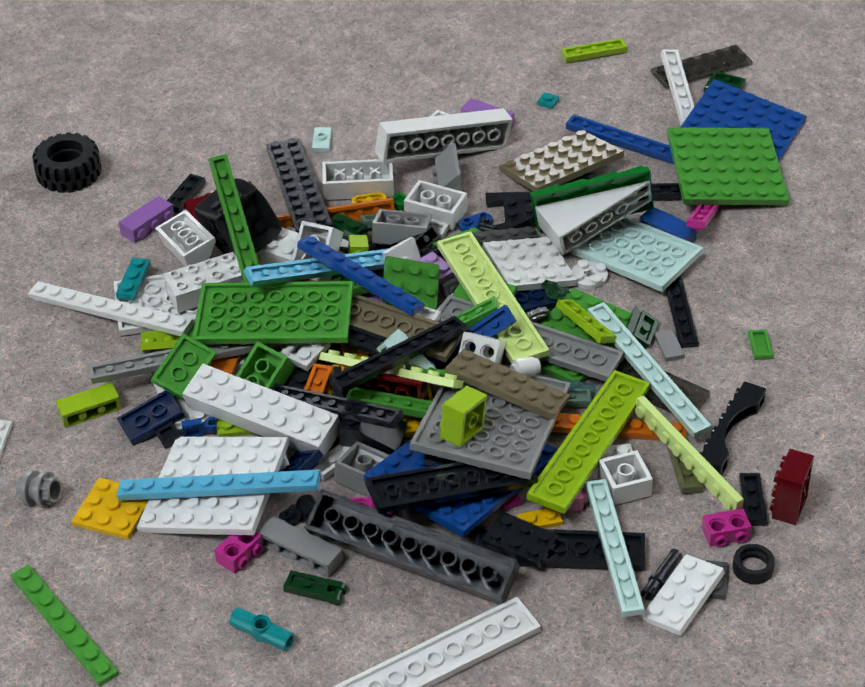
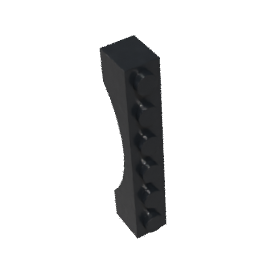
[699,381,766,476]

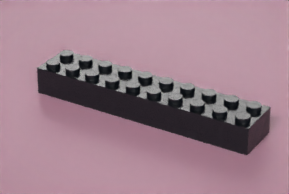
[304,489,520,605]

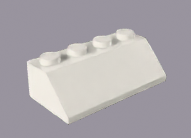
[155,210,216,267]

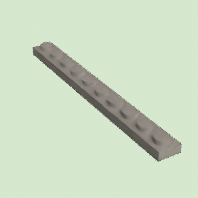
[88,344,284,384]

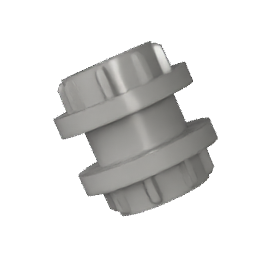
[16,470,62,508]

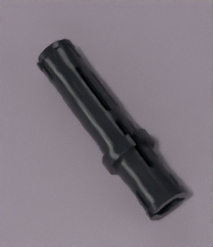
[641,549,682,601]

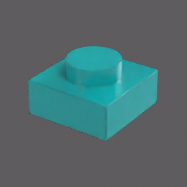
[537,92,559,109]

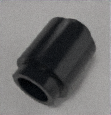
[295,494,316,522]

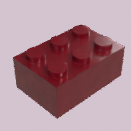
[769,448,814,526]

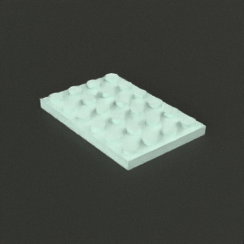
[571,216,703,292]

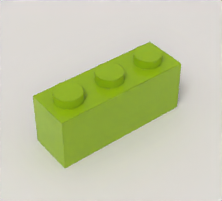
[55,382,121,428]

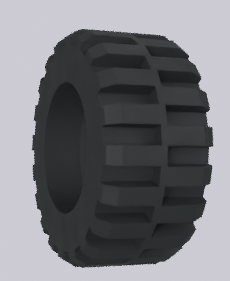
[32,132,102,193]

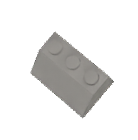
[432,143,461,191]
[334,441,389,497]

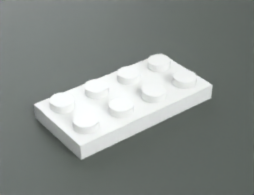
[642,554,725,636]

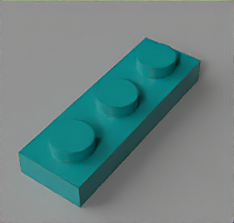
[116,257,151,301]

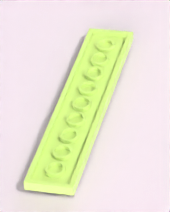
[437,231,549,363]

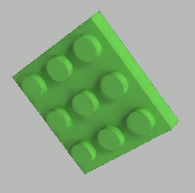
[382,256,439,310]

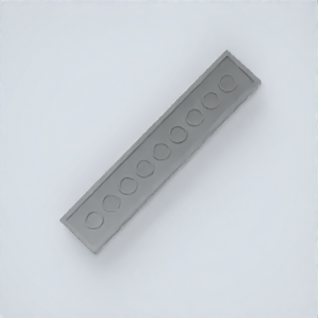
[438,295,624,382]

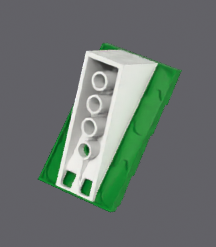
[530,166,654,256]

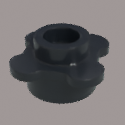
[279,504,302,526]

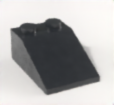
[338,402,407,453]

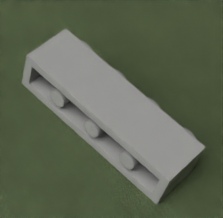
[257,516,343,578]

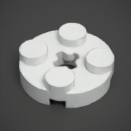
[572,259,608,290]

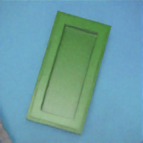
[748,329,774,360]

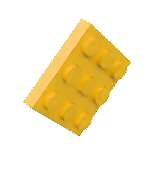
[71,478,149,540]

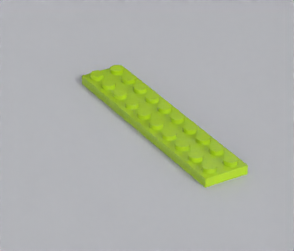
[527,370,650,514]

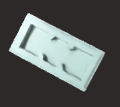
[312,127,332,152]

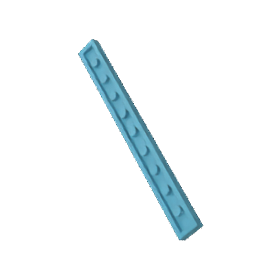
[244,249,388,286]
[116,470,321,501]

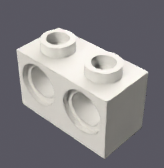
[459,332,506,364]

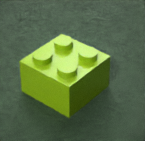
[440,386,487,447]

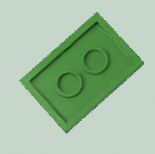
[151,333,216,401]

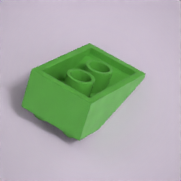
[236,341,296,389]

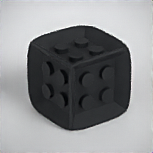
[194,178,282,256]

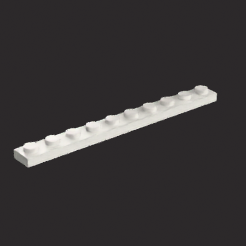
[28,281,194,336]

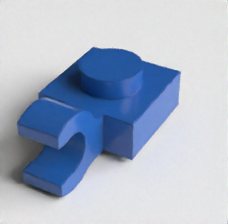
[181,417,217,437]

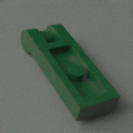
[283,570,348,606]

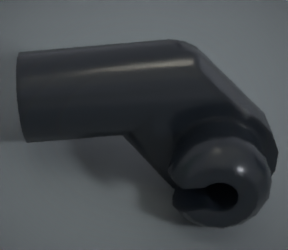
[478,217,498,231]

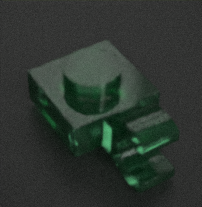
[541,280,571,300]

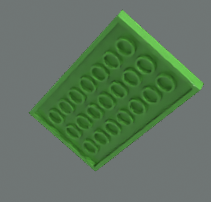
[192,281,354,344]

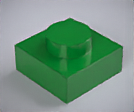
[391,192,407,211]

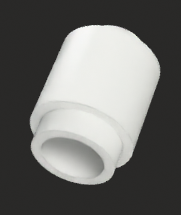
[510,357,541,377]

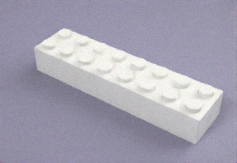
[375,108,513,163]
[182,364,340,460]

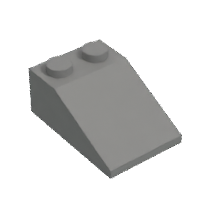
[372,209,433,246]

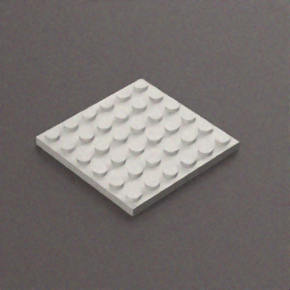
[137,437,290,535]

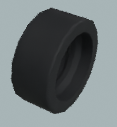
[732,544,775,585]

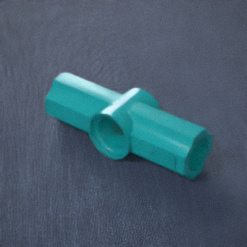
[229,607,295,651]

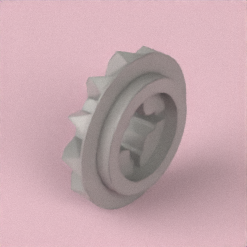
[526,307,550,324]

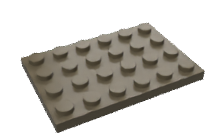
[499,130,624,191]

